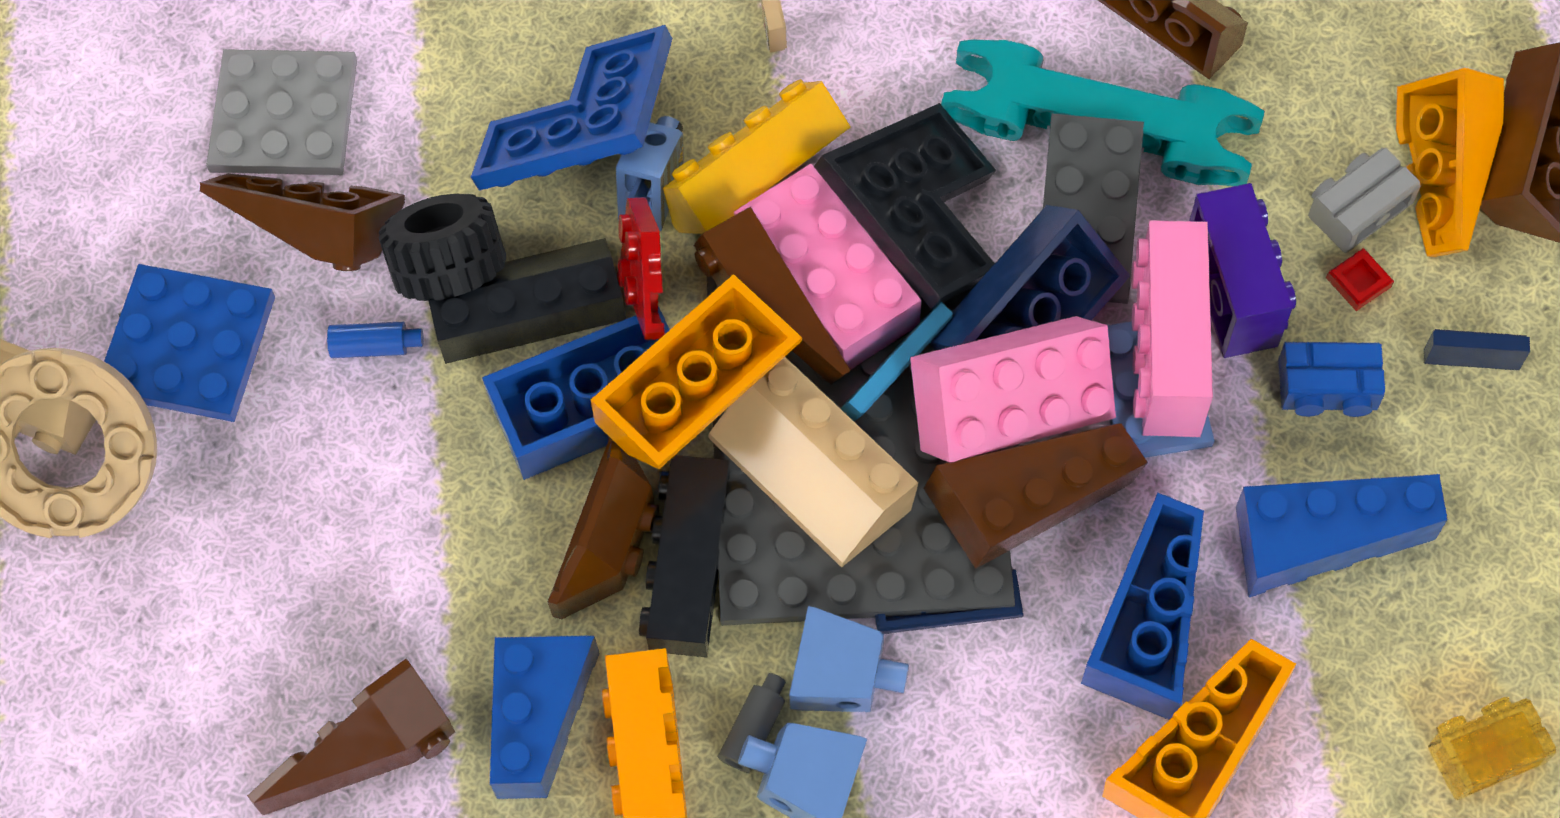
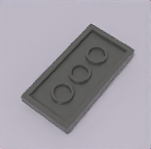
[1042,114,1144,304]

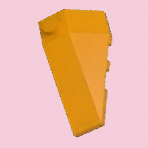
[1396,68,1504,257]

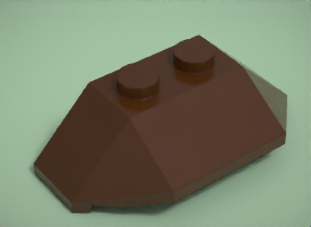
[547,437,659,620]

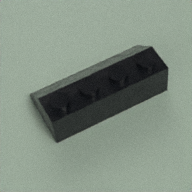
[428,238,626,364]

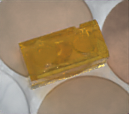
[1428,697,1557,801]

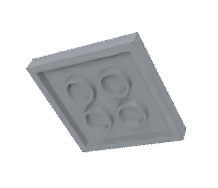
[206,49,357,175]

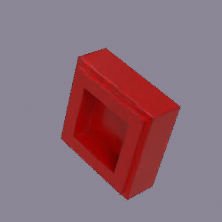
[1326,248,1394,311]

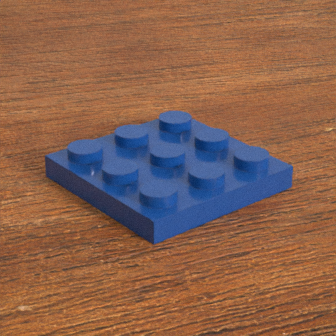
[104,264,275,422]

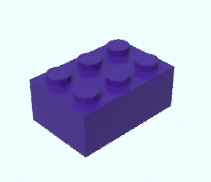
[1189,183,1296,358]

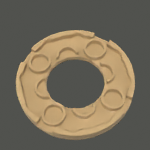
[0,348,157,538]

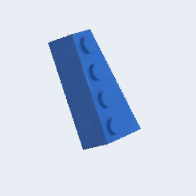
[1236,474,1448,598]

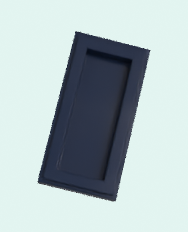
[1424,329,1530,370]

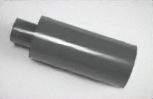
[718,673,786,773]

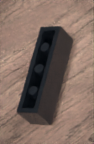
[639,455,730,658]

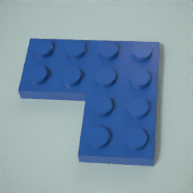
[471,25,673,191]

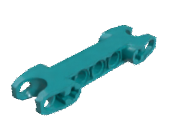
[941,39,1265,186]

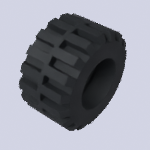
[378,193,506,301]

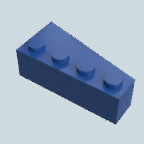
[1081,492,1204,720]

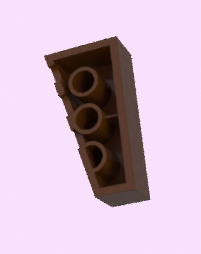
[923,423,1148,569]

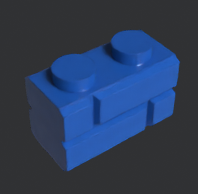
[1278,342,1385,417]

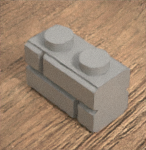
[1308,147,1421,253]

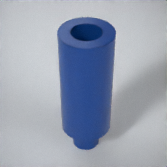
[327,321,424,358]

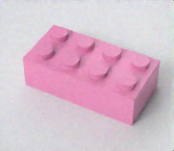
[734,164,921,370]
[1131,220,1213,437]
[910,316,1116,463]

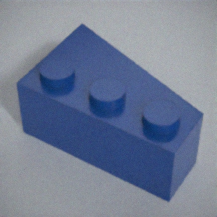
[490,636,600,799]

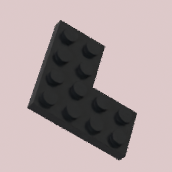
[814,103,996,309]

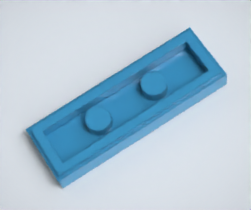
[840,302,953,421]

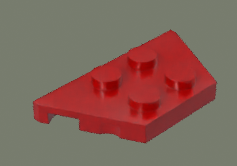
[618,197,665,340]

